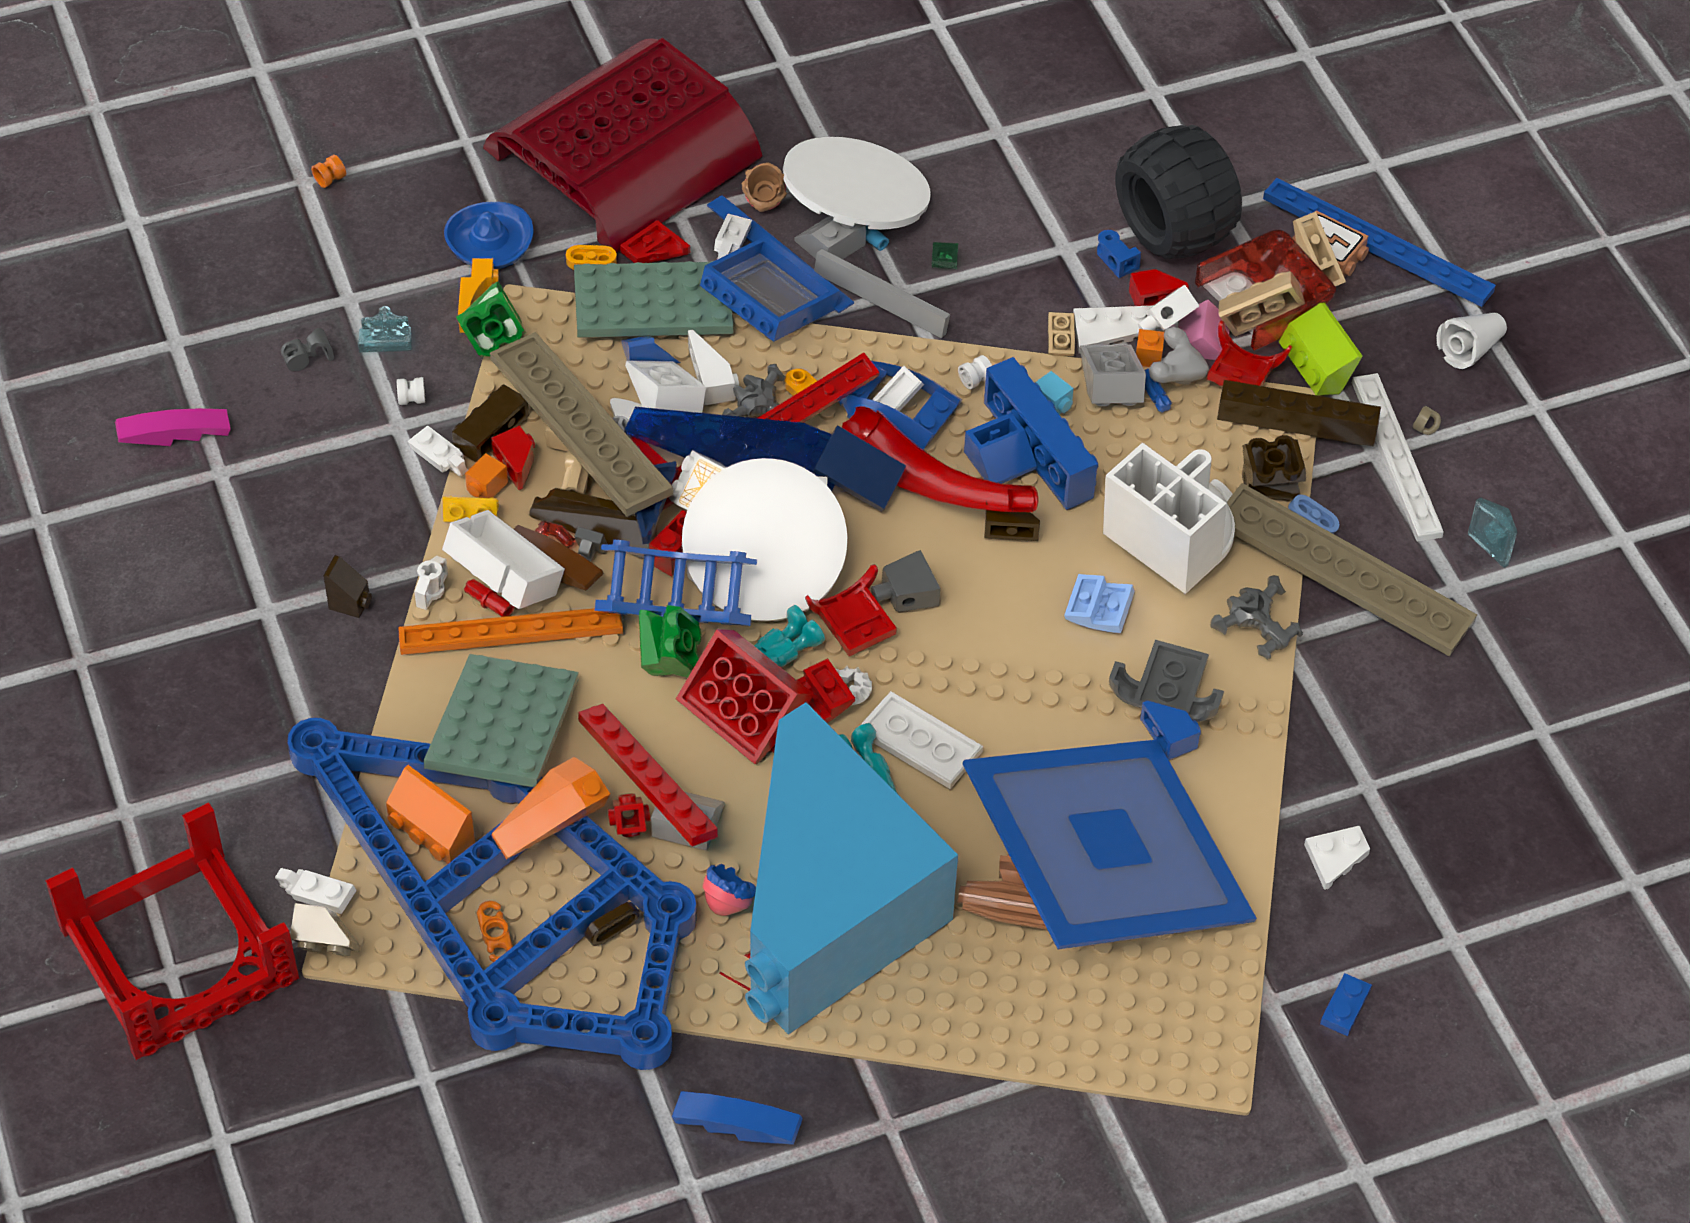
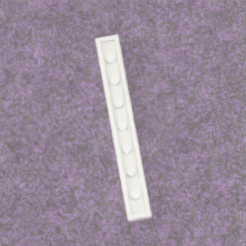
[1352,373,1444,542]

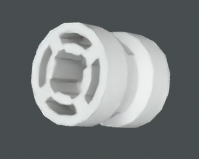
[958,355,992,389]
[397,377,425,405]

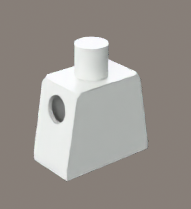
[1138,285,1199,332]

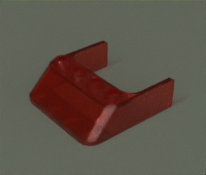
[1195,230,1336,351]

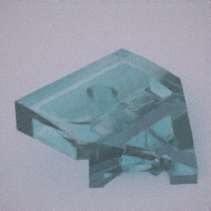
[358,305,412,353]

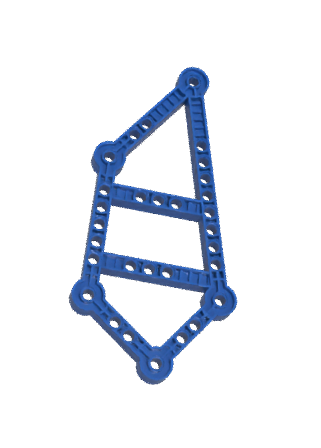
[287,718,697,1070]

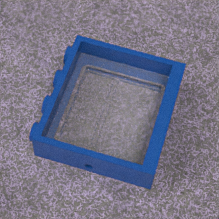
[700,235,840,342]

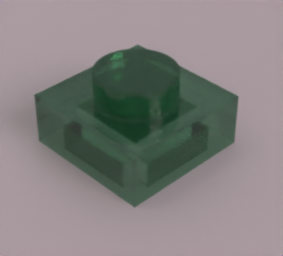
[932,242,958,269]

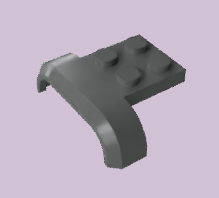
[1109,640,1224,722]

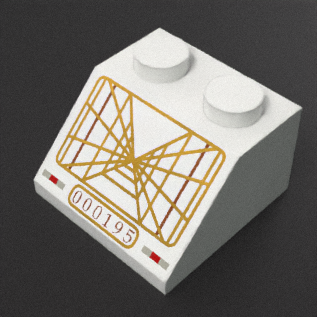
[669,450,727,510]

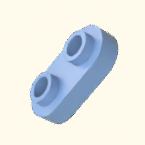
[1288,495,1339,534]

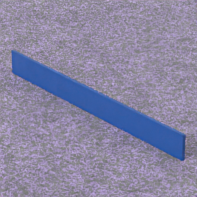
[707,195,854,313]

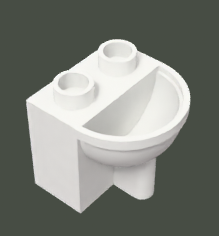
[1103,443,1235,594]

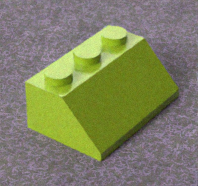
[1279,303,1363,395]

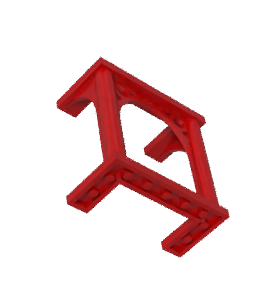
[45,802,299,1060]

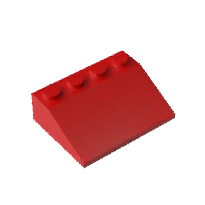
[675,629,814,764]

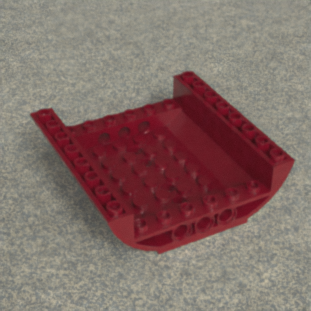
[483,38,762,253]

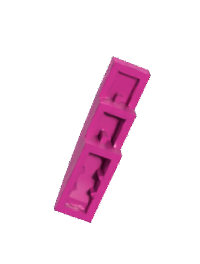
[115,408,230,446]

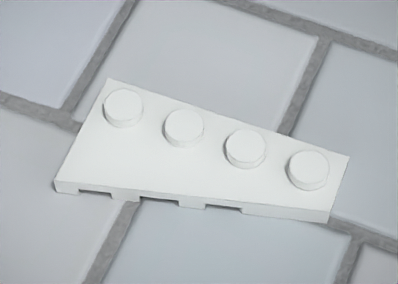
[1073,305,1178,354]

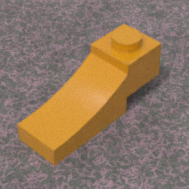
[458,258,499,333]

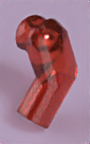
[535,521,575,548]

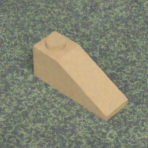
[1293,211,1346,297]

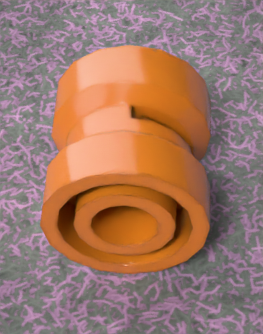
[311,155,346,188]

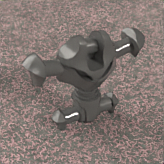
[721,364,786,440]
[1210,575,1303,660]

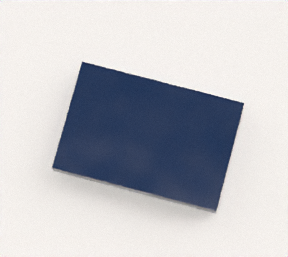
[812,425,906,512]

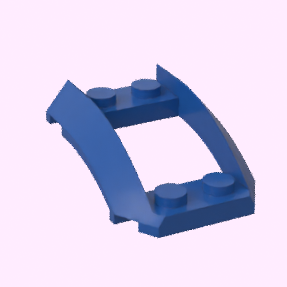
[839,361,962,450]

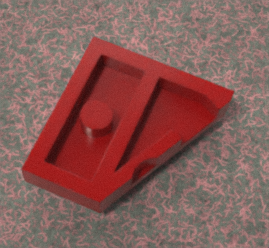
[620,220,691,263]

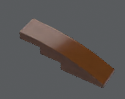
[514,525,604,591]

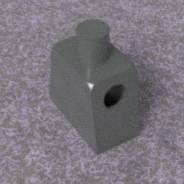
[871,550,941,612]

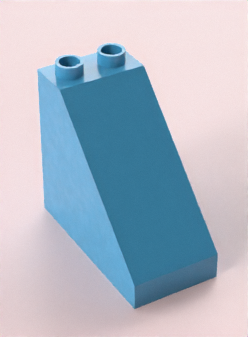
[745,702,958,1035]

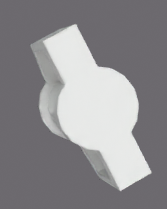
[414,556,448,610]

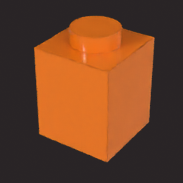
[1136,329,1164,367]
[465,453,508,498]

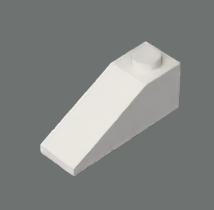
[688,330,739,405]

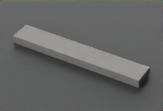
[814,249,950,338]

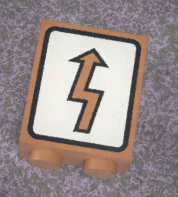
[1288,211,1369,278]

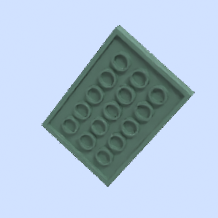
[574,261,733,337]
[424,654,579,787]

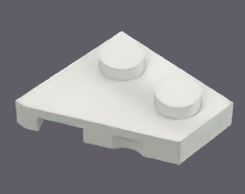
[1304,826,1370,890]

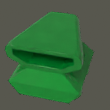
[456,281,527,358]
[639,605,702,678]

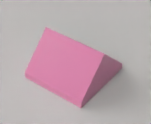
[1178,300,1230,360]

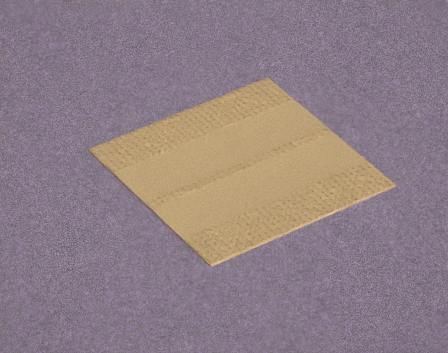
[302,284,1320,1115]

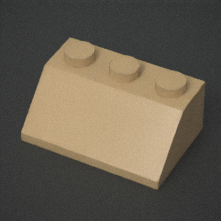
[1218,271,1306,336]

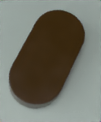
[585,902,640,945]

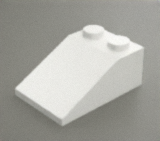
[625,361,706,420]

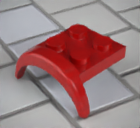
[1207,320,1292,386]
[805,564,897,657]

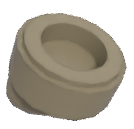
[1412,406,1441,435]

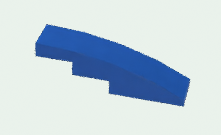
[672,1091,803,1144]

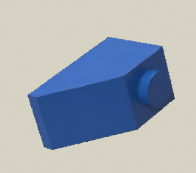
[1140,700,1201,760]

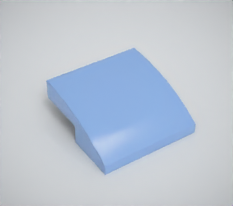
[1064,574,1135,633]

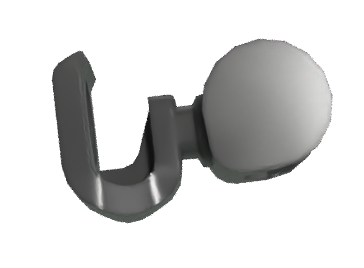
[281,328,334,371]

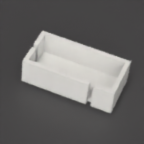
[442,510,565,609]

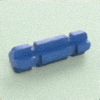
[1144,368,1172,413]

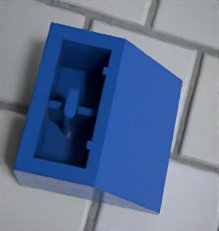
[964,412,1037,484]

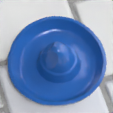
[444,202,533,269]

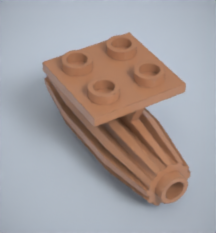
[957,854,1047,929]

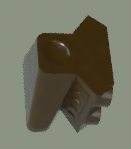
[1242,435,1306,500]

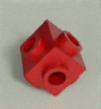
[608,793,650,837]

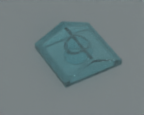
[1468,497,1517,568]

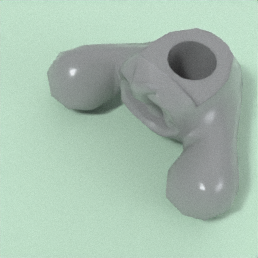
[1149,327,1209,384]

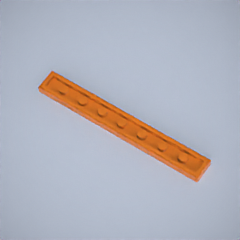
[399,608,623,655]

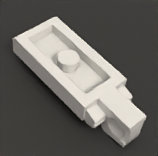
[714,214,752,259]
[408,426,468,477]
[275,868,356,914]

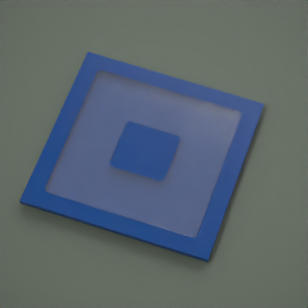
[962,739,1257,949]

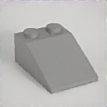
[1080,345,1146,406]

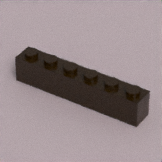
[1217,380,1381,447]

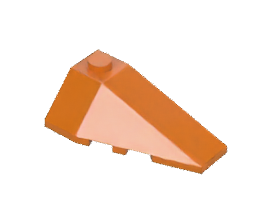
[491,757,611,859]

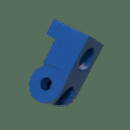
[1097,230,1141,278]

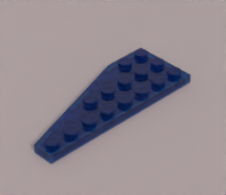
[624,406,835,492]

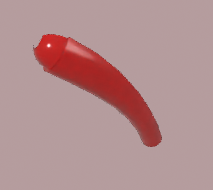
[842,406,1039,512]

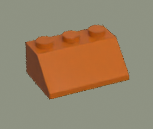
[386,765,475,864]

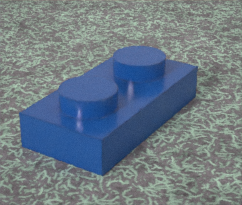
[1320,973,1372,1036]

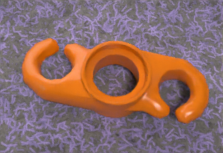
[477,901,513,962]

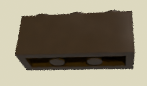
[452,384,529,462]

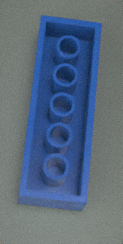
[984,357,1098,510]

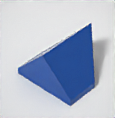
[621,336,681,364]

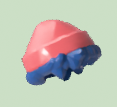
[703,864,756,916]

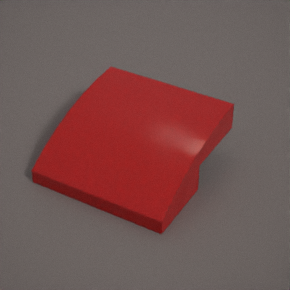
[797,658,856,723]

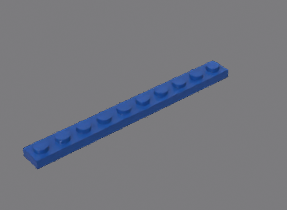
[1263,178,1496,307]

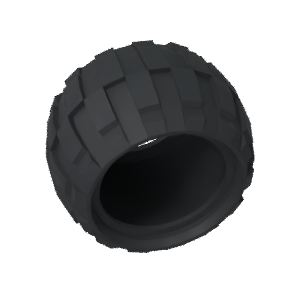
[1115,125,1242,259]

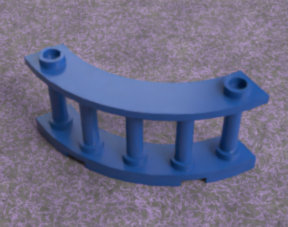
[595,540,757,626]

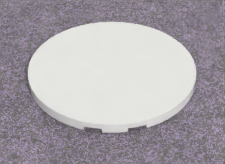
[782,137,931,230]
[682,458,847,622]

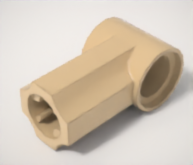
[561,450,592,494]

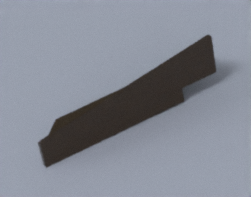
[529,488,657,559]

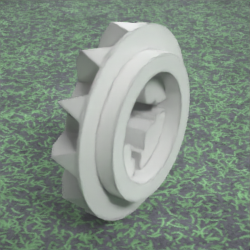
[836,666,872,705]

